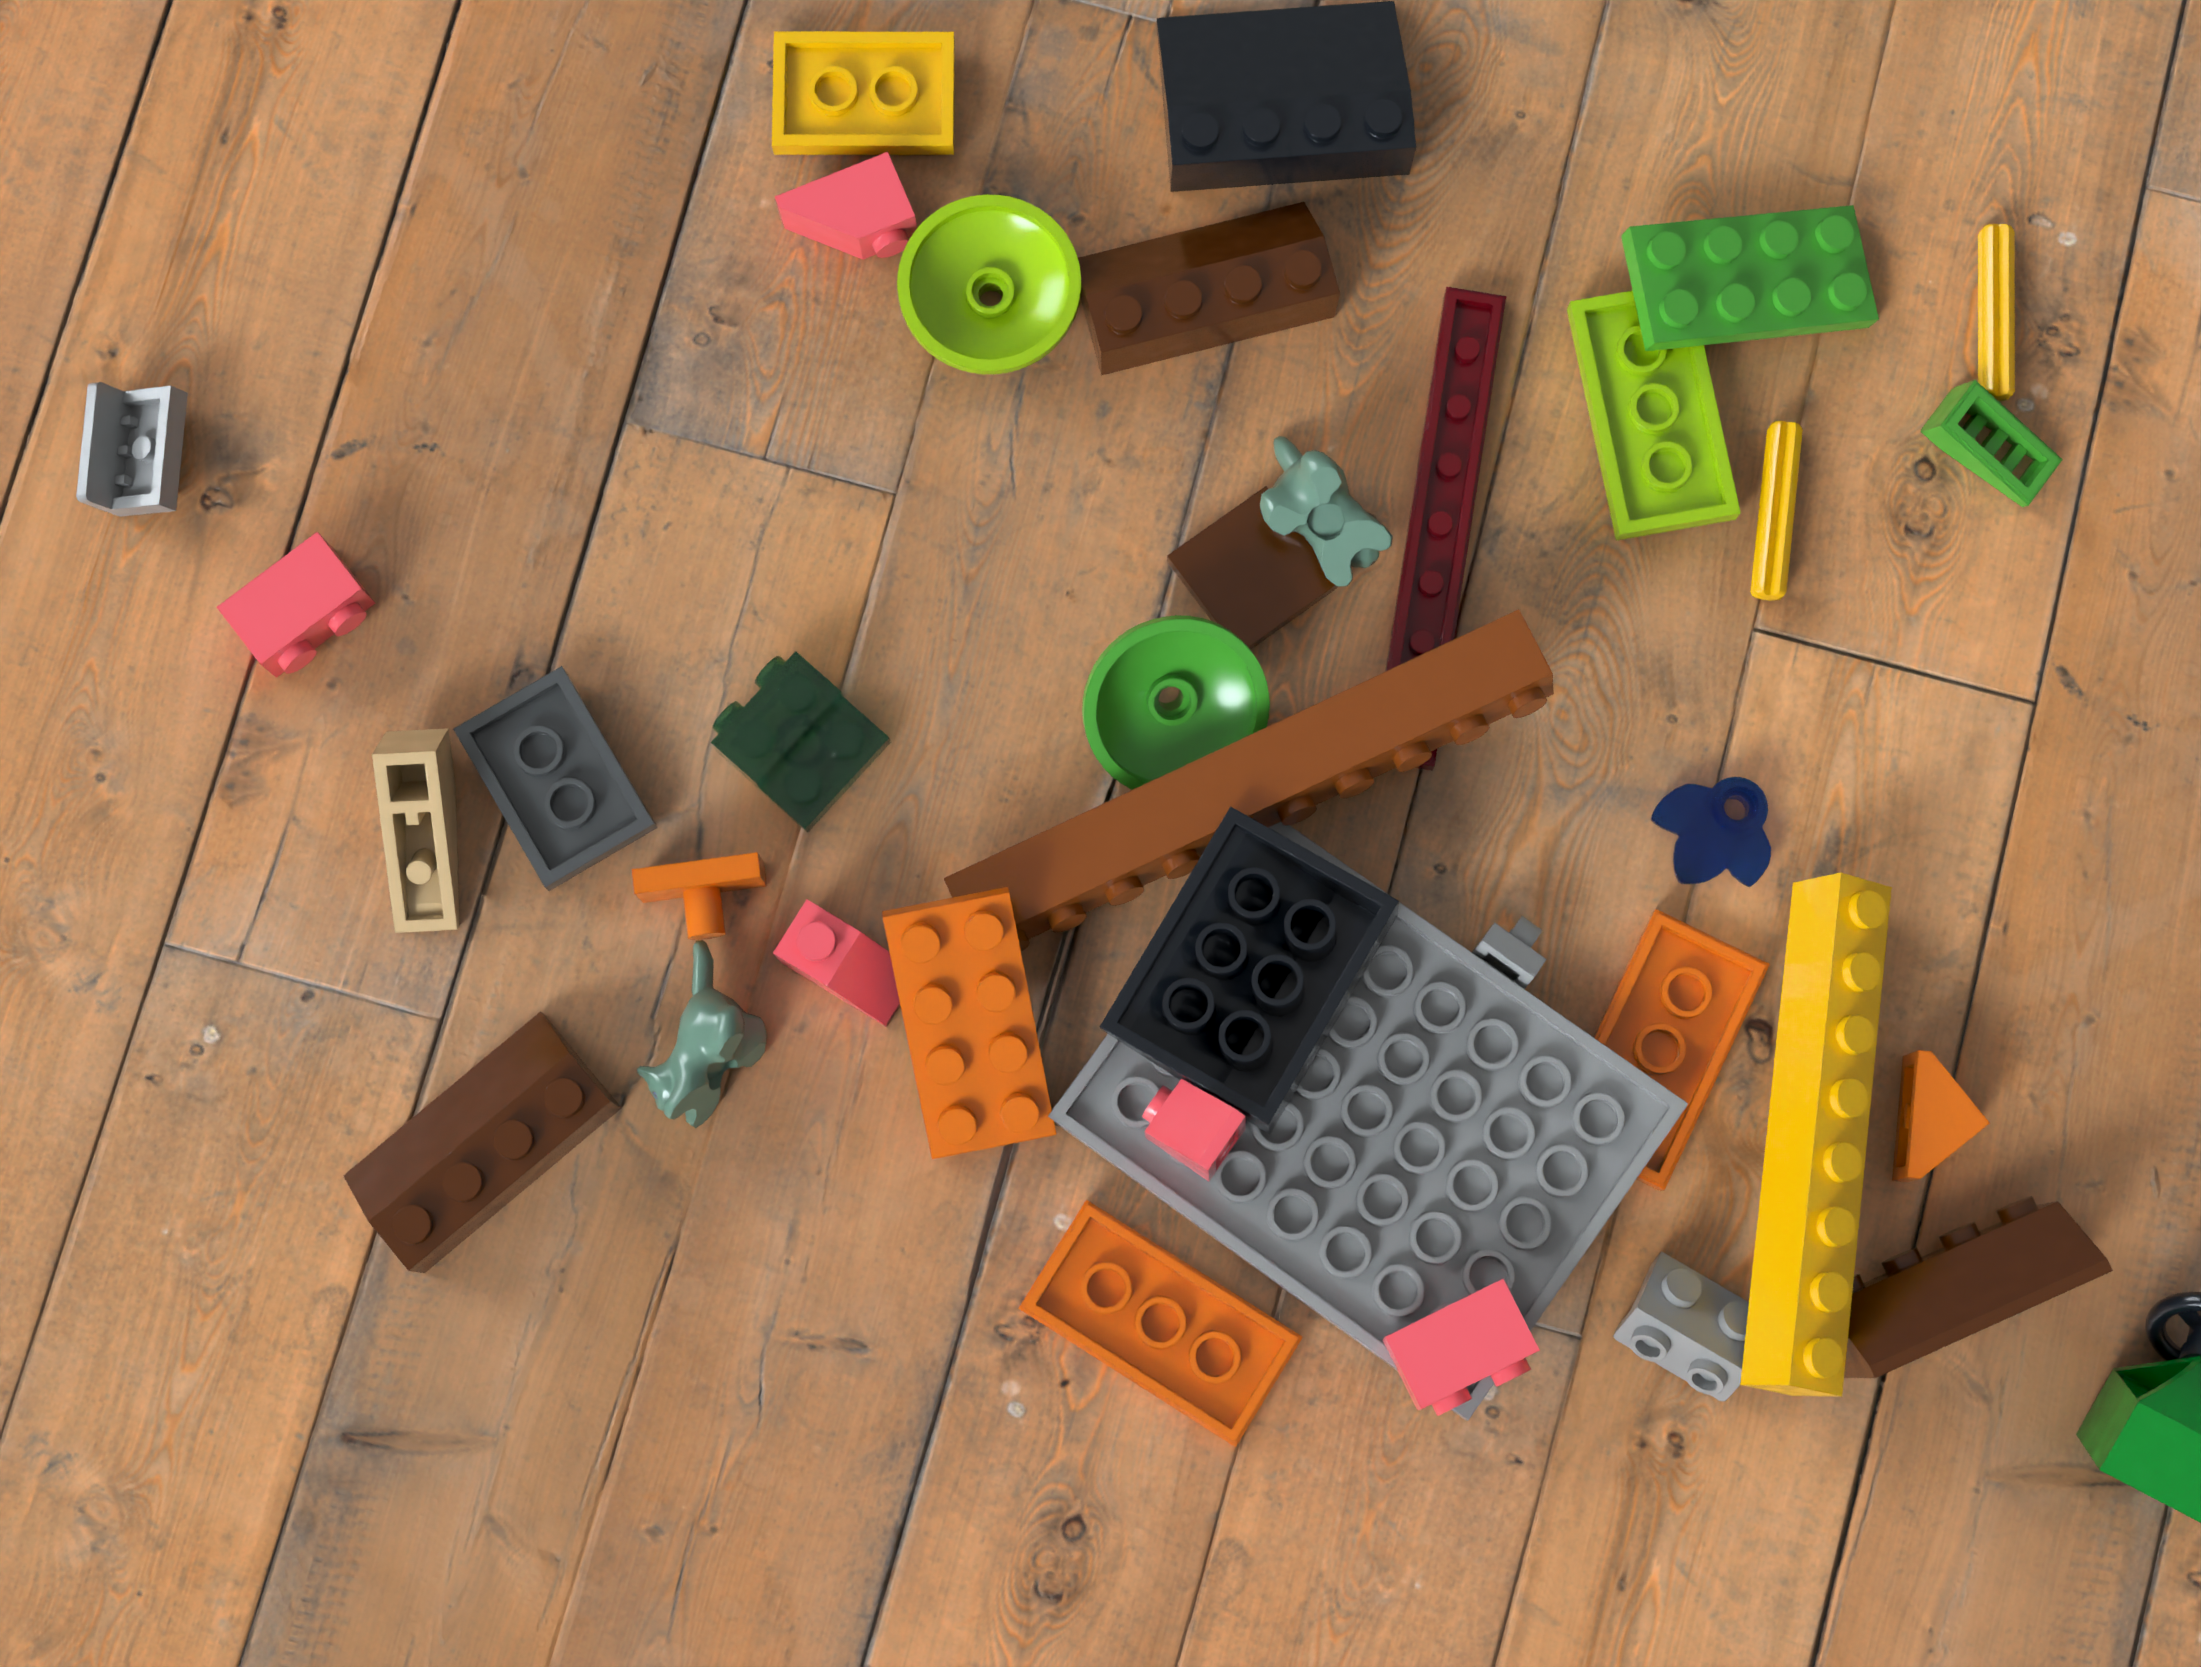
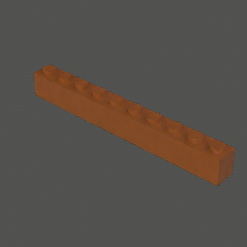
[944,609,1554,952]

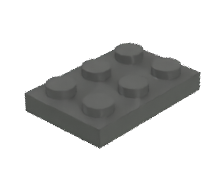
[453,666,658,891]

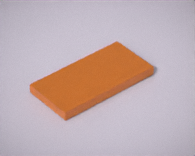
[1593,909,1770,1191]
[1018,1200,1303,1447]

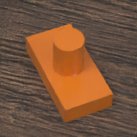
[632,852,767,940]

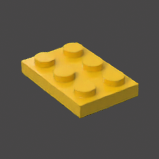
[772,31,955,155]

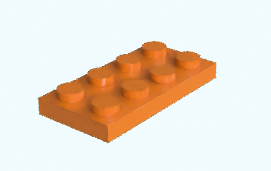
[882,887,1056,1159]

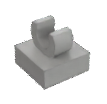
[1472,916,1547,989]

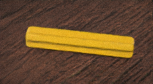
[1978,224,2015,401]
[1750,421,1803,601]

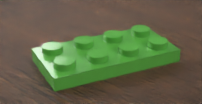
[1621,205,1879,351]

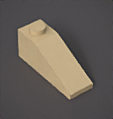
[372,728,460,933]

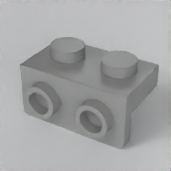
[76,382,188,517]
[1613,1251,1749,1401]

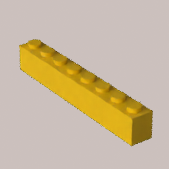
[1740,872,1892,1397]

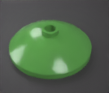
[1082,615,1270,790]

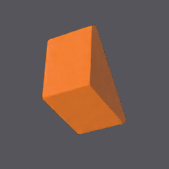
[1892,1050,1990,1183]

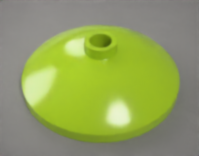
[897,194,1081,374]

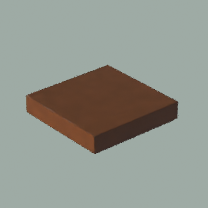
[1167,486,1338,650]

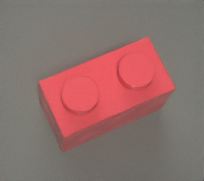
[217,532,375,678]
[1382,1279,1540,1416]

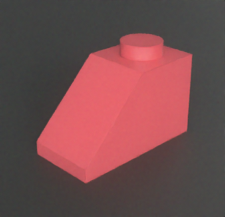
[775,152,917,260]
[773,899,900,1027]
[1142,1078,1246,1182]

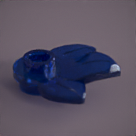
[1651,777,1771,887]

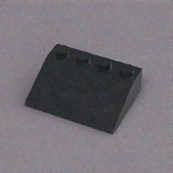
[1156,1,1416,192]
[1100,806,1399,1134]

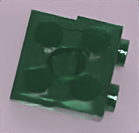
[711,651,891,833]

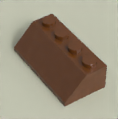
[1078,202,1340,376]
[343,1011,621,1273]
[1844,1196,2113,1378]

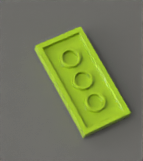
[1567,291,1741,541]

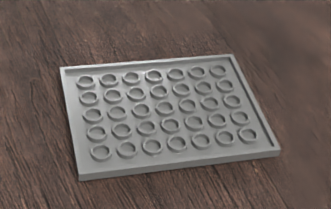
[1048,822,1688,1421]

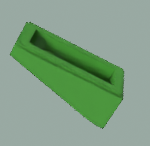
[1920,380,2063,507]

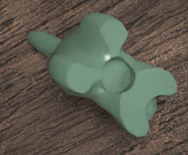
[1260,436,1393,587]
[637,940,767,1128]

